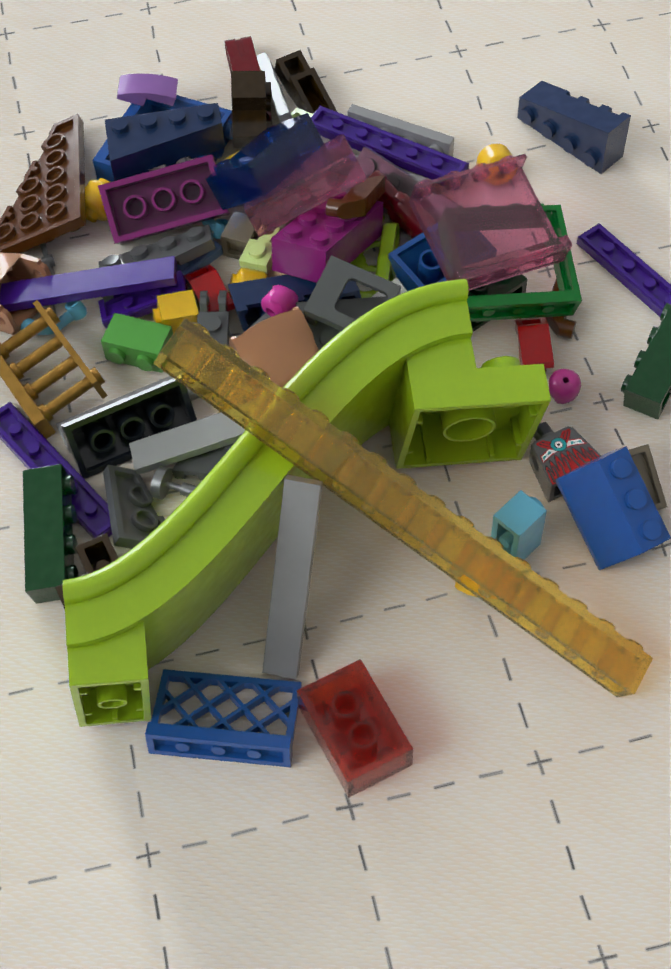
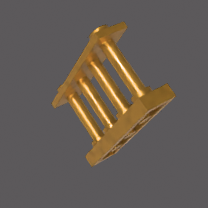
[0,300,108,439]

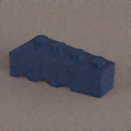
[517,81,631,174]
[105,103,225,181]
[227,275,361,332]

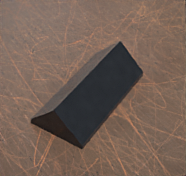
[61,375,197,479]

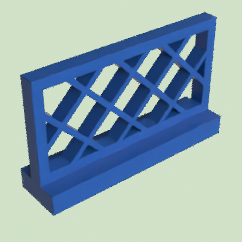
[145,669,302,768]

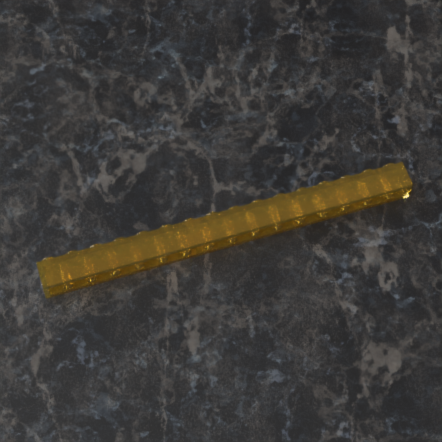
[153,318,653,697]

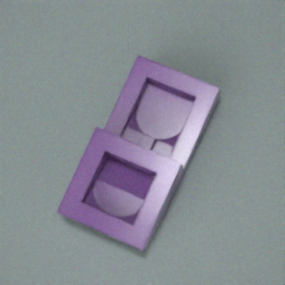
[116,73,178,106]

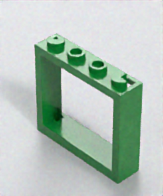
[437,203,582,322]

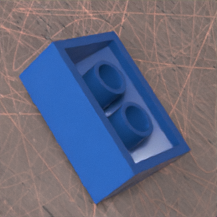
[388,223,497,291]
[555,446,671,570]

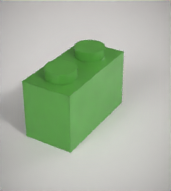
[101,313,175,373]

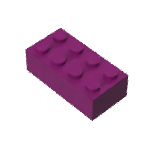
[98,154,230,244]
[271,189,383,283]

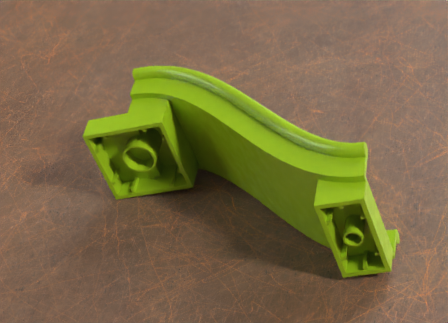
[63,279,551,727]

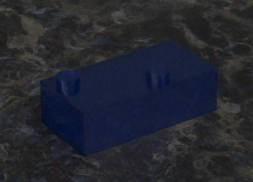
[206,113,324,210]

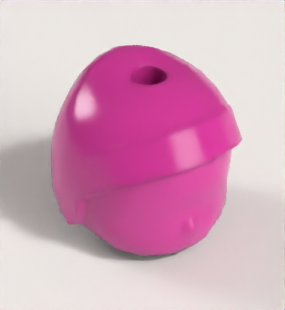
[261,285,299,317]
[549,369,581,404]

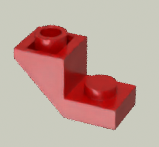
[184,264,235,313]
[515,317,554,372]

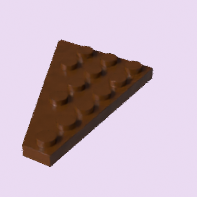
[0,114,86,253]

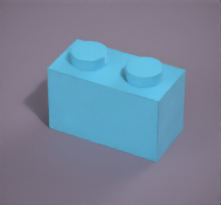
[489,490,547,563]

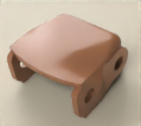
[0,252,52,335]
[228,306,319,400]

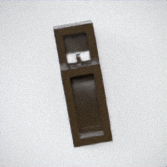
[274,50,337,114]

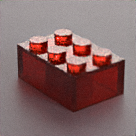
[297,659,413,798]

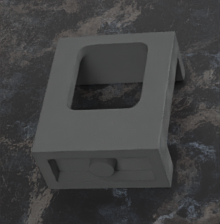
[304,255,401,331]

